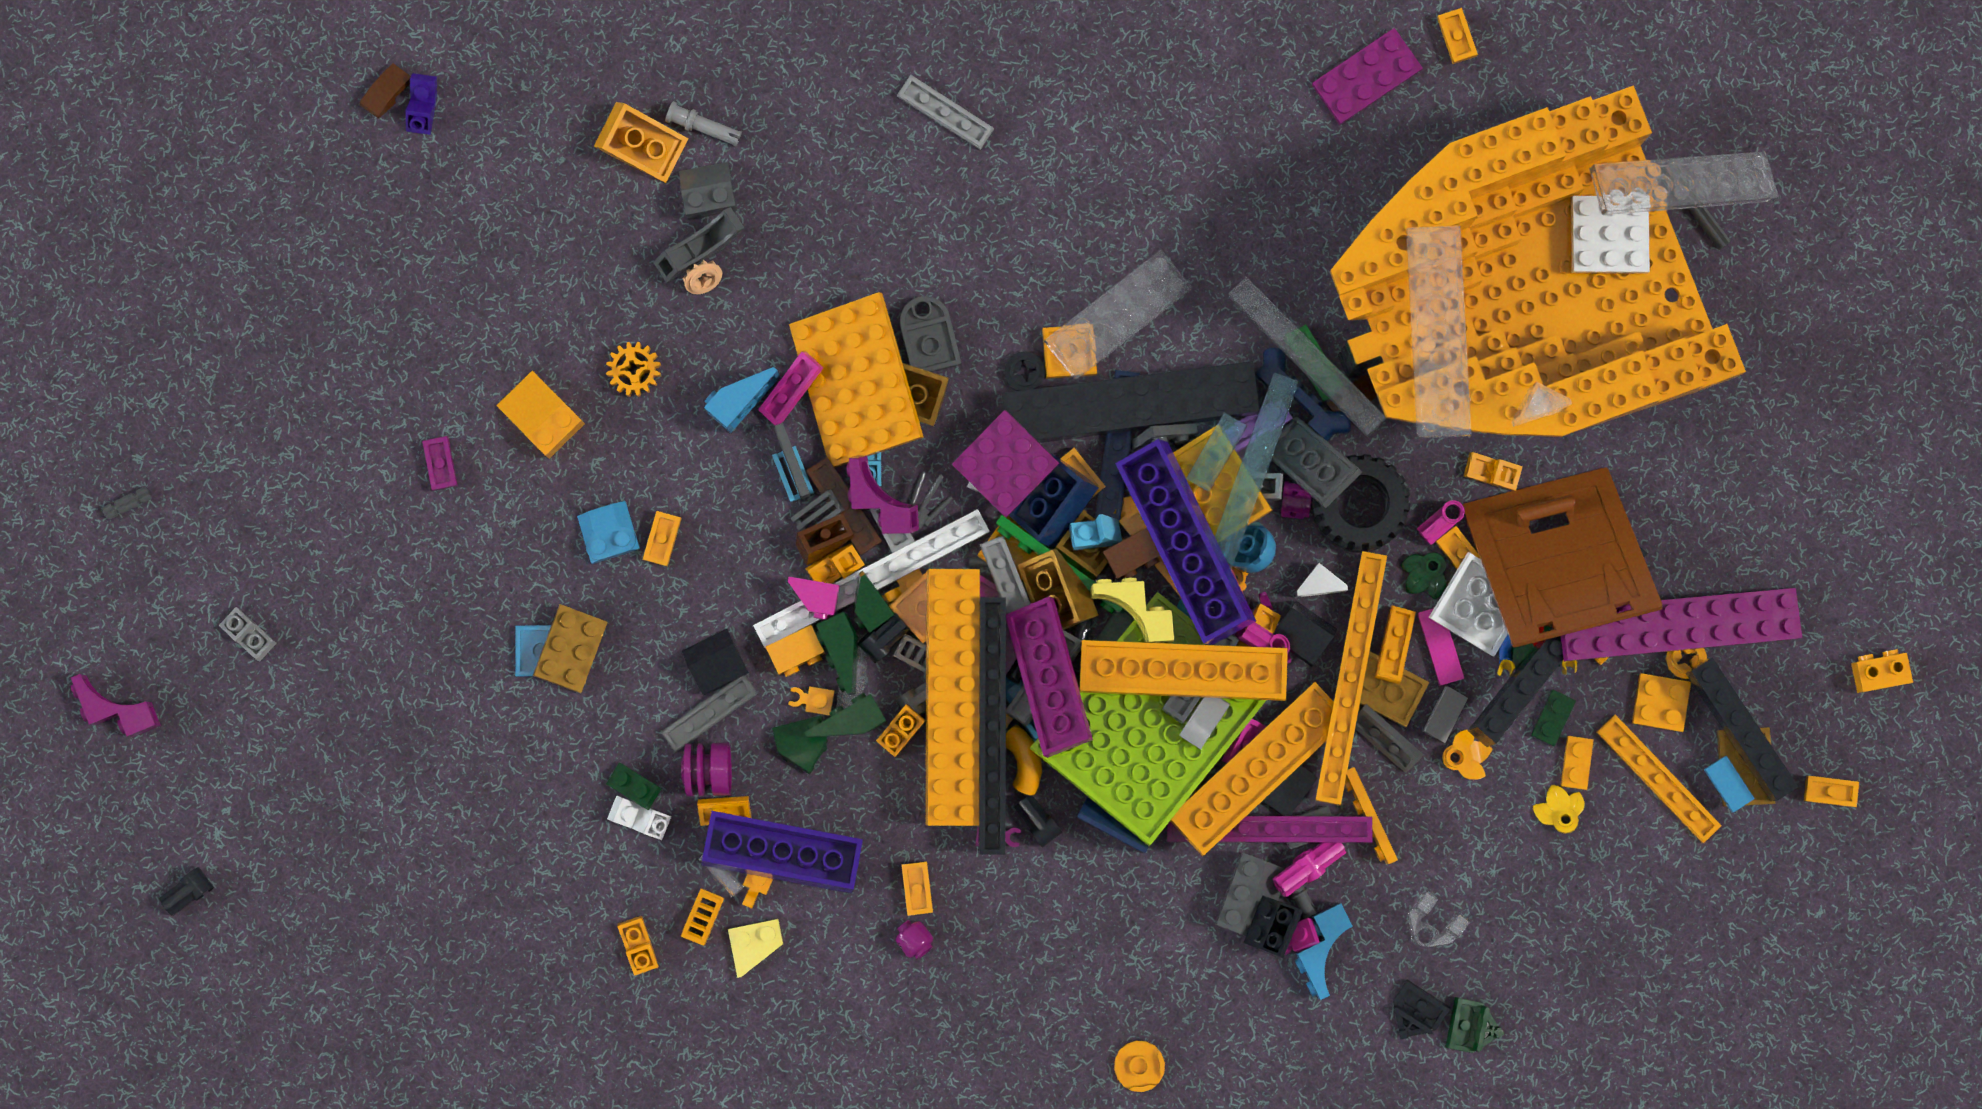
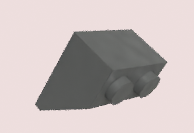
[679,162,737,220]

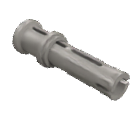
[665,101,742,146]

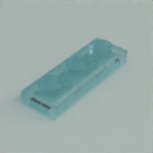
[1186,413,1247,492]

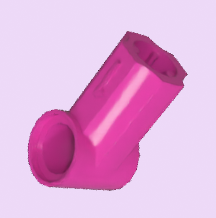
[1416,500,1465,546]
[1236,622,1290,654]

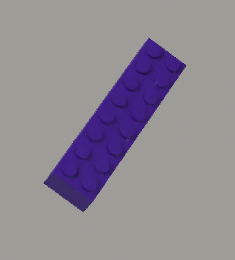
[1115,439,1256,645]

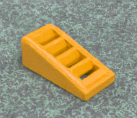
[681,888,724,946]

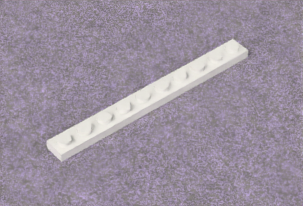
[753,509,990,648]

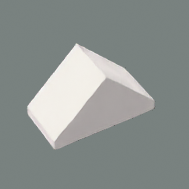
[1295,563,1348,597]

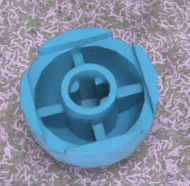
[1224,522,1276,573]

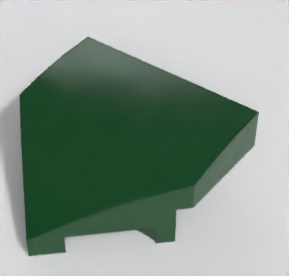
[772,715,828,774]
[1445,997,1504,1053]

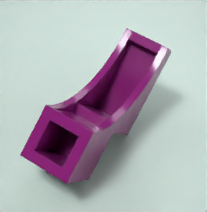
[847,455,919,534]
[70,674,161,737]

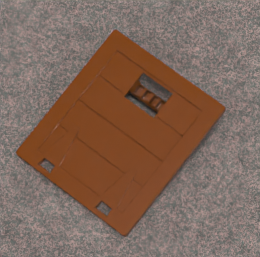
[1462,467,1662,647]

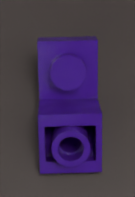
[406,73,437,135]

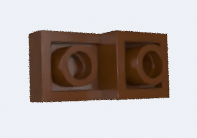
[360,63,411,119]

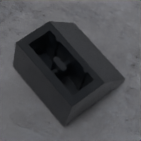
[1243,896,1303,958]

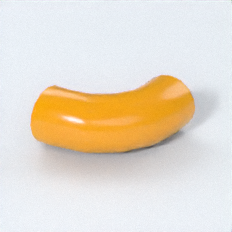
[1006,725,1042,795]

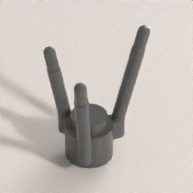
[909,471,953,529]

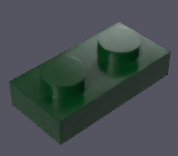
[1530,690,1576,747]
[606,762,662,810]

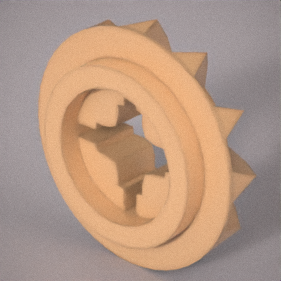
[683,260,722,294]

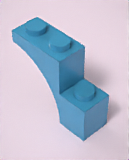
[1294,903,1352,1000]

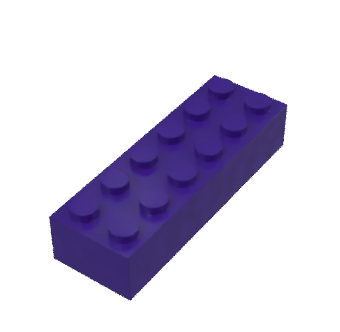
[701,811,863,894]

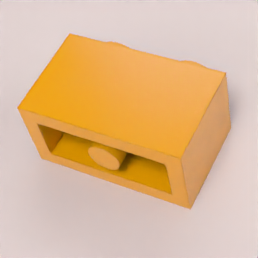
[766,625,826,677]

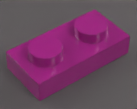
[422,436,458,491]

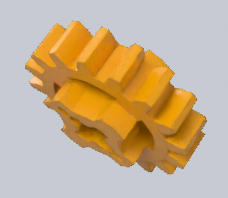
[606,342,661,397]

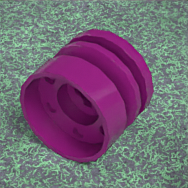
[681,742,732,796]

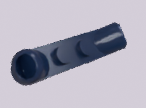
[1255,348,1351,442]

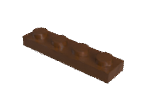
[806,457,882,556]

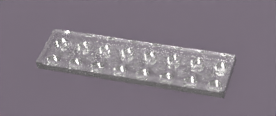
[1589,151,1779,215]
[1406,226,1471,438]

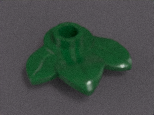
[1401,552,1446,599]

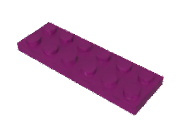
[1006,596,1093,758]

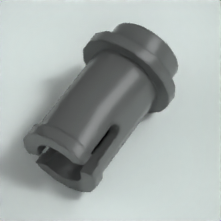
[1290,885,1318,919]

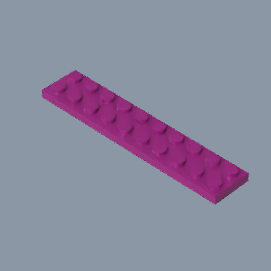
[1561,588,1802,662]

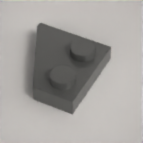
[1131,424,1198,451]

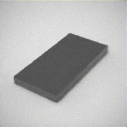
[1261,416,1362,508]

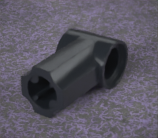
[857,613,910,663]
[1014,795,1062,848]
[159,867,214,916]

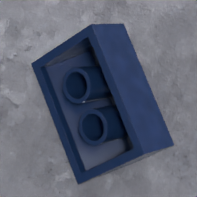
[1009,453,1099,549]
[1076,796,1149,853]

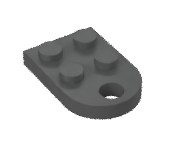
[900,296,962,372]

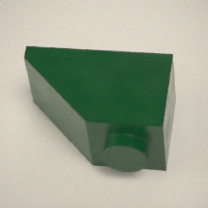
[853,571,894,632]

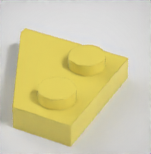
[728,919,783,978]

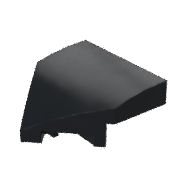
[1393,979,1450,1040]

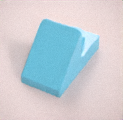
[1069,514,1122,550]

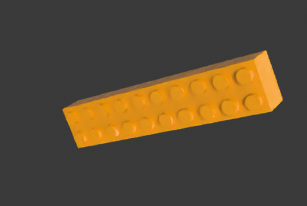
[926,569,980,826]

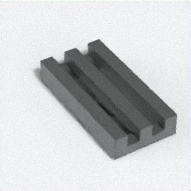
[791,489,845,531]

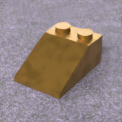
[1018,549,1098,630]

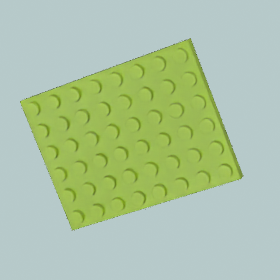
[1030,592,1266,846]

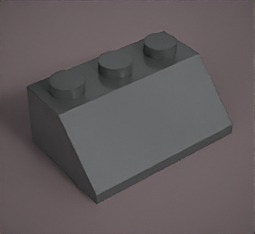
[1215,853,1285,936]

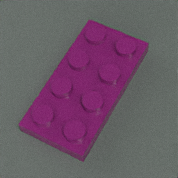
[1312,28,1423,125]

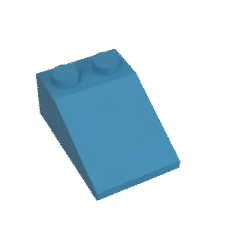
[704,367,780,433]

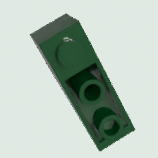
[816,612,858,695]
[804,693,887,738]

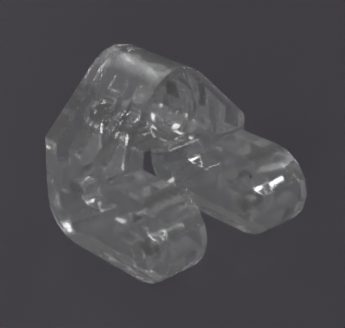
[1406,890,1470,948]

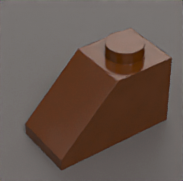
[796,513,854,565]

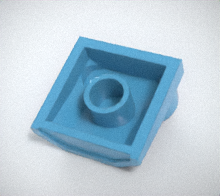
[577,501,640,564]

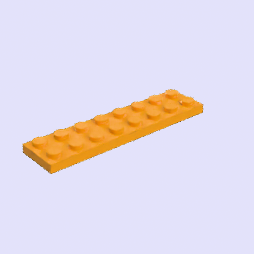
[1080,640,1288,701]
[1170,682,1334,856]

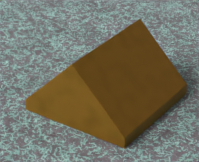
[903,363,949,426]

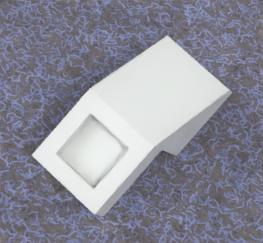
[607,796,671,840]

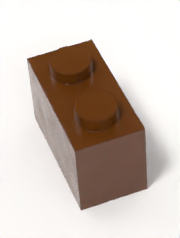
[1103,528,1160,579]

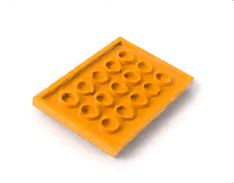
[789,292,924,468]

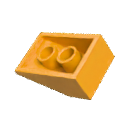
[594,102,688,183]
[496,370,585,459]

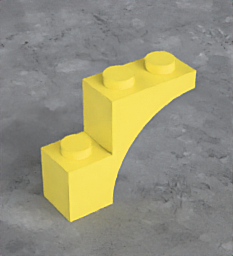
[1090,578,1174,644]

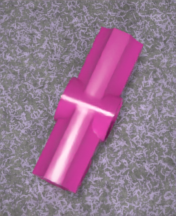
[1272,843,1346,897]

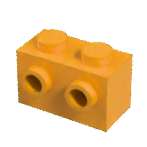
[1851,649,1913,693]

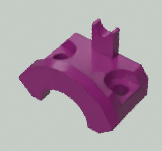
[1281,481,1312,519]

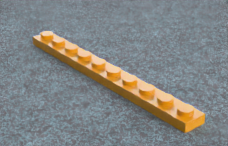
[1316,551,1387,806]

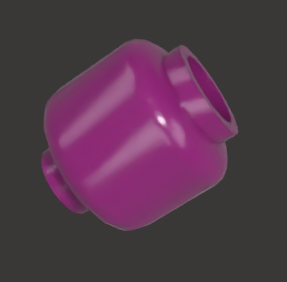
[895,920,934,959]

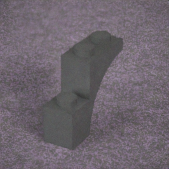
[653,207,744,283]

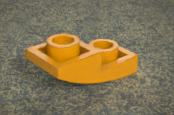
[876,704,926,757]
[617,916,658,976]

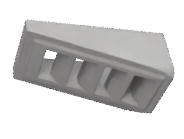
[890,634,926,673]

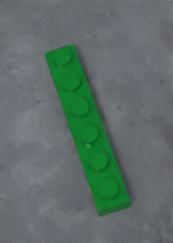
[995,515,1122,614]

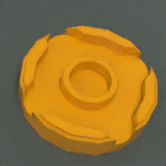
[1114,1040,1165,1092]

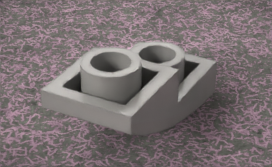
[219,607,276,662]
[1179,697,1230,749]

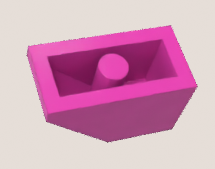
[788,577,840,620]

